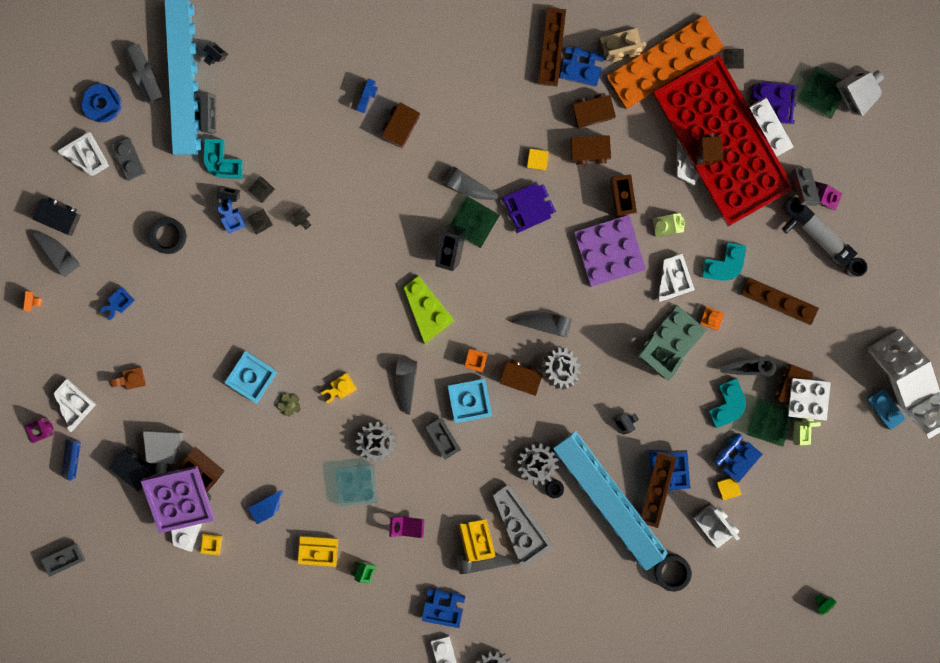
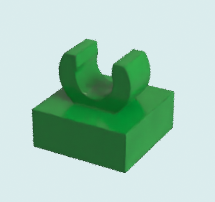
[351,562,376,584]
[815,594,837,617]

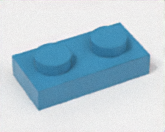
[867,388,906,430]

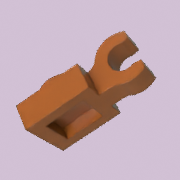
[110,367,146,390]

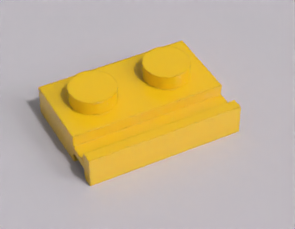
[459,519,495,563]
[298,536,338,567]

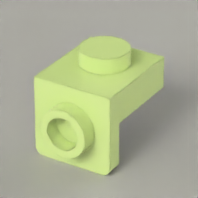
[652,213,685,237]
[793,418,821,445]

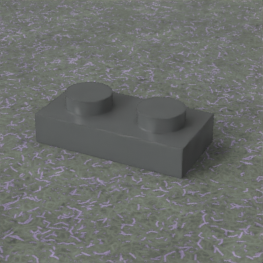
[199,93,216,134]
[112,138,146,181]
[791,167,820,206]
[425,417,461,460]
[41,543,85,577]

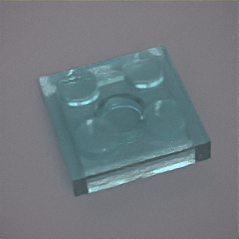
[336,464,378,507]

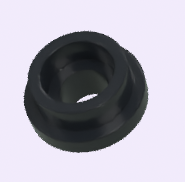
[545,479,564,499]

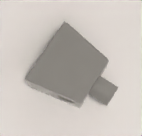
[836,70,884,116]
[143,430,183,474]

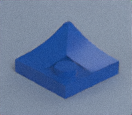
[648,450,691,490]

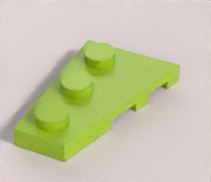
[404,276,455,344]

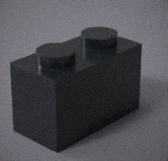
[32,197,81,236]
[435,224,466,271]
[108,448,155,492]

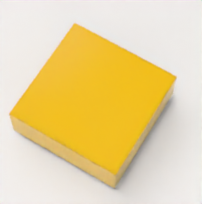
[527,149,549,171]
[716,477,742,501]
[200,533,222,556]

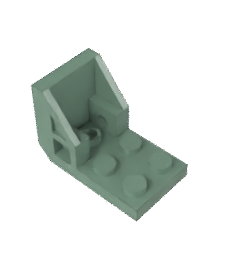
[636,305,707,381]

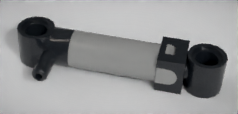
[782,197,868,277]

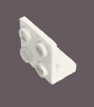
[788,378,831,421]
[693,504,740,548]

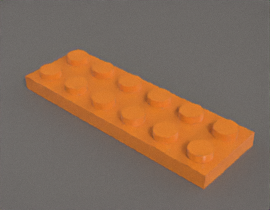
[606,15,725,110]

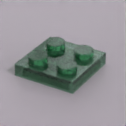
[797,66,843,119]
[451,196,500,248]
[746,398,793,447]

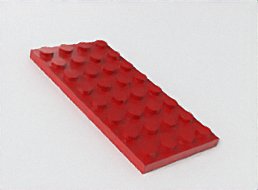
[653,55,795,227]

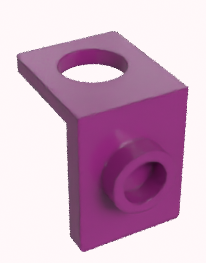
[815,181,842,211]
[25,417,54,443]
[389,516,424,538]

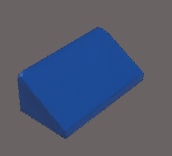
[61,439,81,481]

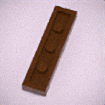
[538,7,566,87]
[740,277,819,325]
[641,451,677,528]

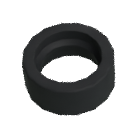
[148,217,187,254]
[654,554,692,592]

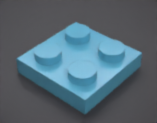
[225,351,278,404]
[448,378,492,423]

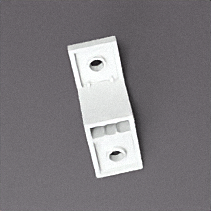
[868,329,940,439]

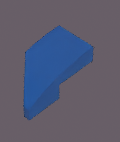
[248,490,283,524]

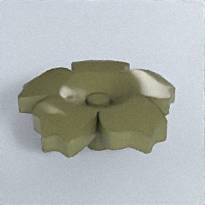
[278,393,301,417]

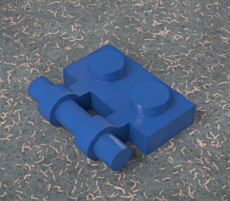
[560,46,604,87]
[713,433,763,483]
[422,588,465,628]

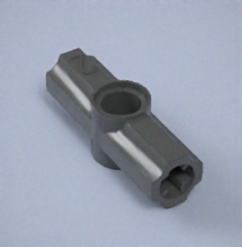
[124,44,164,104]

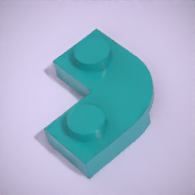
[204,139,243,179]
[702,243,747,281]
[708,378,746,428]

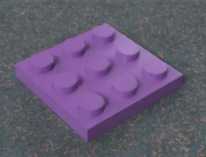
[574,215,646,287]
[141,466,215,533]

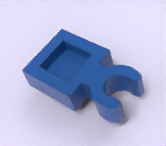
[357,78,378,114]
[217,199,246,234]
[100,286,136,320]

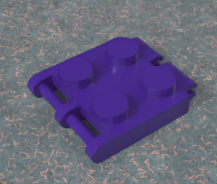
[751,82,798,124]
[501,183,556,234]

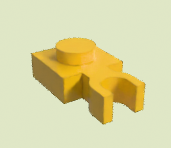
[321,373,357,403]

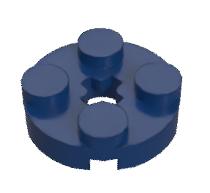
[82,84,122,123]

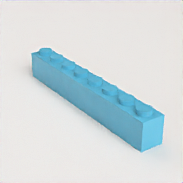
[165,0,202,156]
[553,431,668,571]

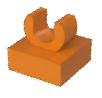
[21,291,42,311]
[699,306,724,331]
[464,349,488,372]

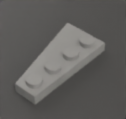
[493,484,553,568]

